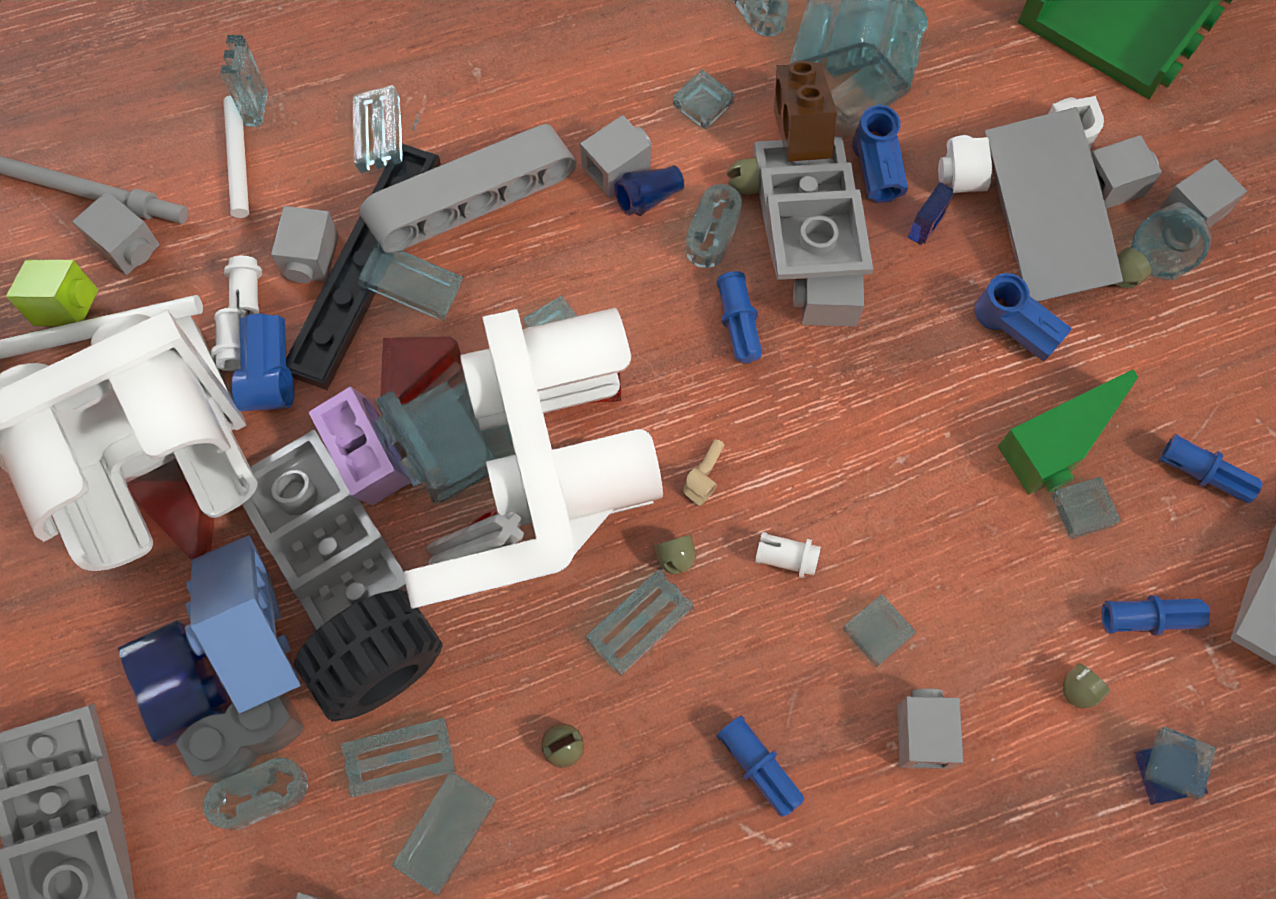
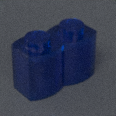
[118,620,227,747]

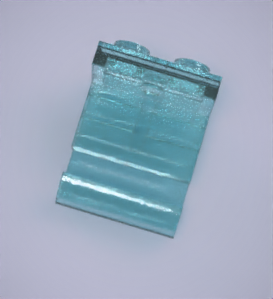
[790,0,928,91]
[374,381,515,504]

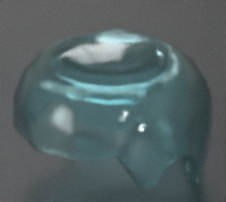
[1131,206,1212,281]

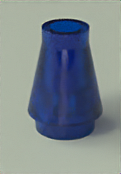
[615,165,684,216]

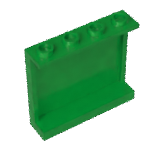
[1018,0,1233,99]

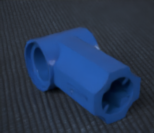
[852,105,908,203]
[974,273,1072,362]
[232,314,295,412]

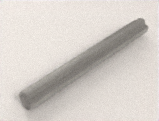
[426,512,524,565]

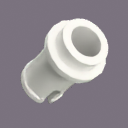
[224,256,262,316]
[211,308,246,371]
[755,532,821,578]

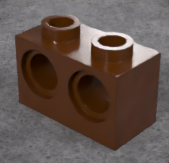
[774,61,837,162]

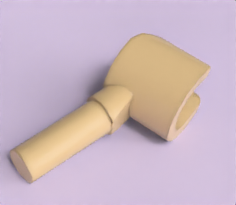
[683,439,724,506]

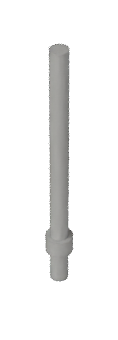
[0,156,189,224]

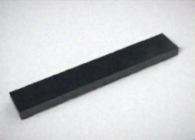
[286,142,441,390]

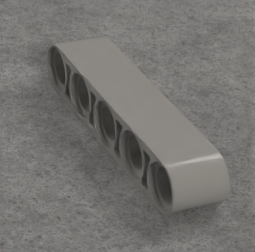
[359,124,577,253]

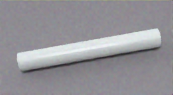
[224,96,249,218]

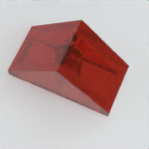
[380,336,462,424]
[127,481,215,560]

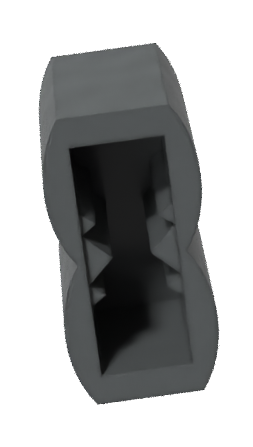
[176,694,305,783]

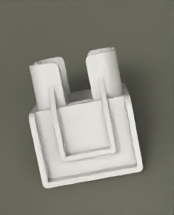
[403,308,663,609]
[0,310,257,571]

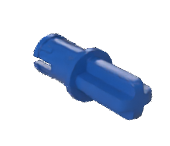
[716,271,762,364]
[1159,433,1263,503]
[1101,595,1210,636]
[716,715,804,817]

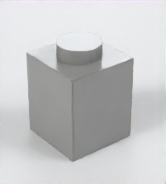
[580,115,652,198]
[1091,135,1162,209]
[1159,159,1247,241]
[72,191,160,276]
[271,206,338,283]
[793,275,864,327]
[897,689,963,769]

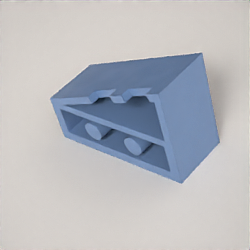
[185,535,301,714]

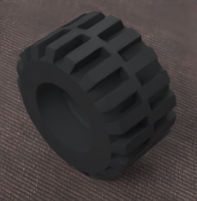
[294,589,443,722]

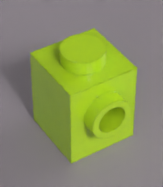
[6,260,98,326]

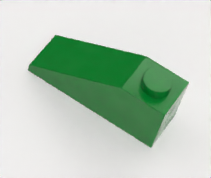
[998,369,1138,495]

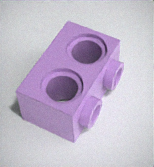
[309,386,414,505]

